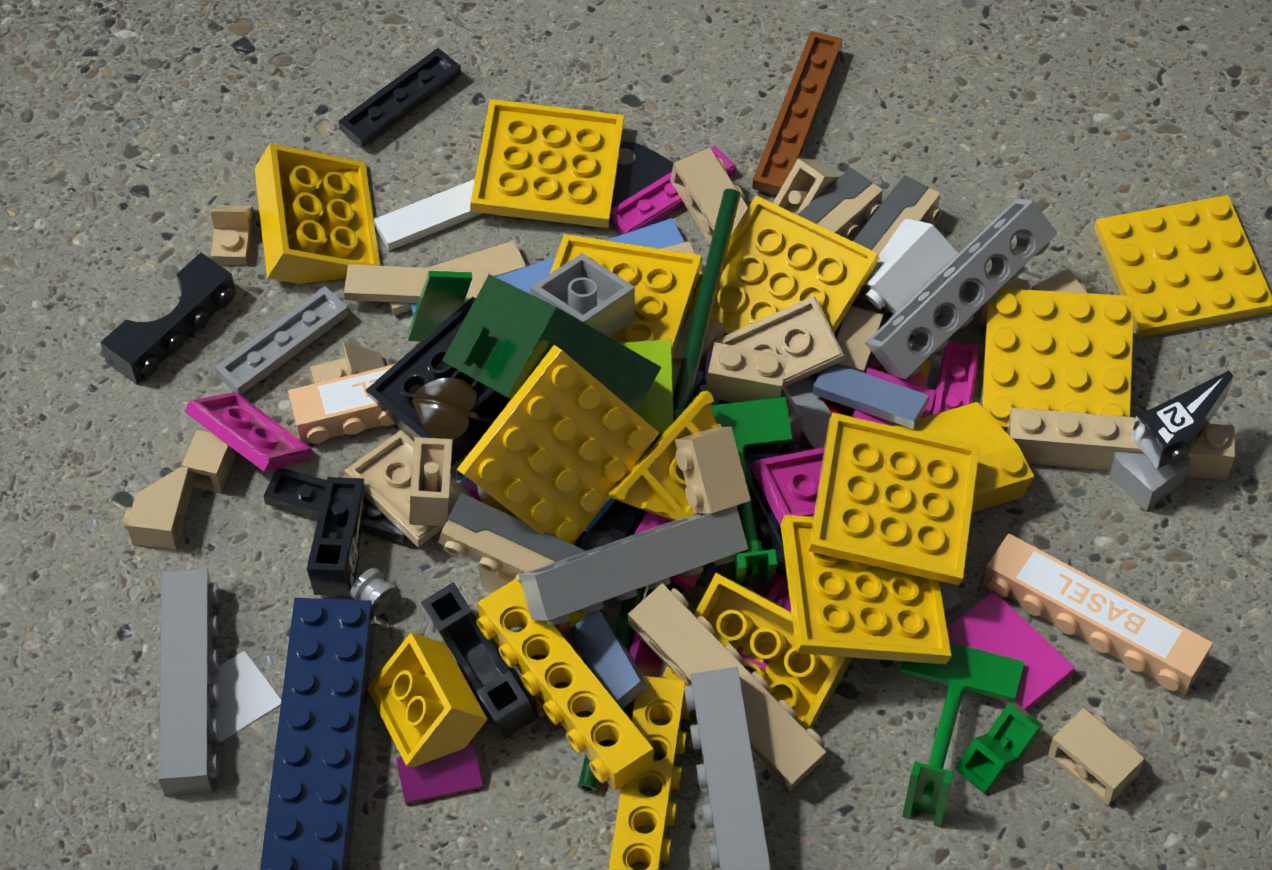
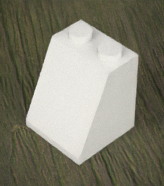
[864,218,967,335]

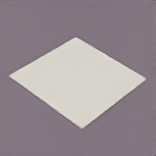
[212,651,281,742]

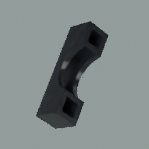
[100,252,236,385]
[421,582,538,738]

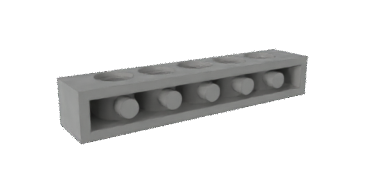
[865,198,1057,379]

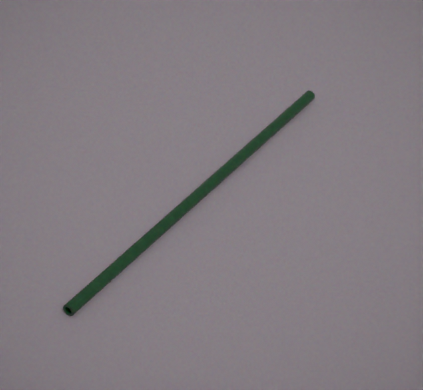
[577,189,741,792]

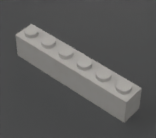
[519,506,748,625]
[159,568,219,796]
[684,667,771,870]

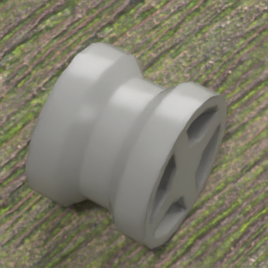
[350,568,399,616]

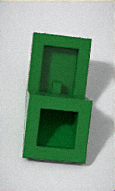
[954,701,1044,793]

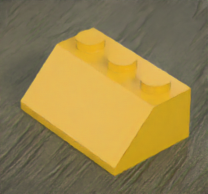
[367,632,488,768]

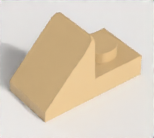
[211,205,254,265]
[310,342,384,384]

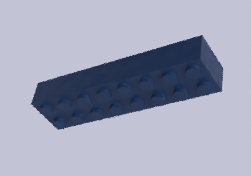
[260,598,375,870]

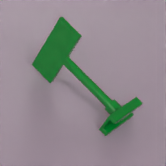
[407,271,473,342]
[674,397,792,586]
[900,642,1025,827]

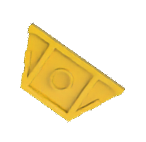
[608,391,722,521]

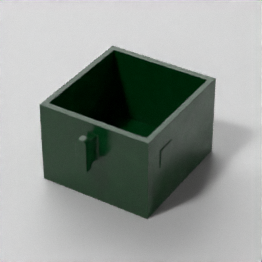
[442,274,661,413]

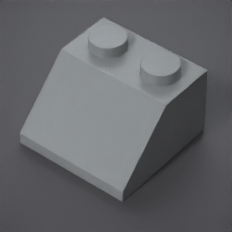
[530,253,635,337]

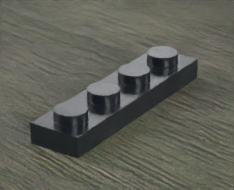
[338,48,461,148]
[263,468,407,543]

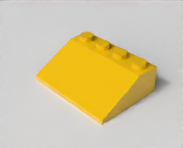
[254,143,380,284]
[894,402,1034,513]
[662,573,852,730]

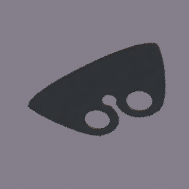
[611,141,674,208]

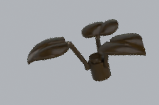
[413,378,524,522]

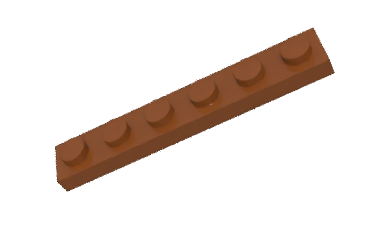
[752,31,843,195]

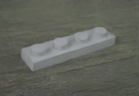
[214,286,349,396]

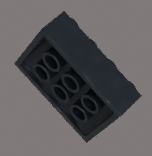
[365,296,511,467]

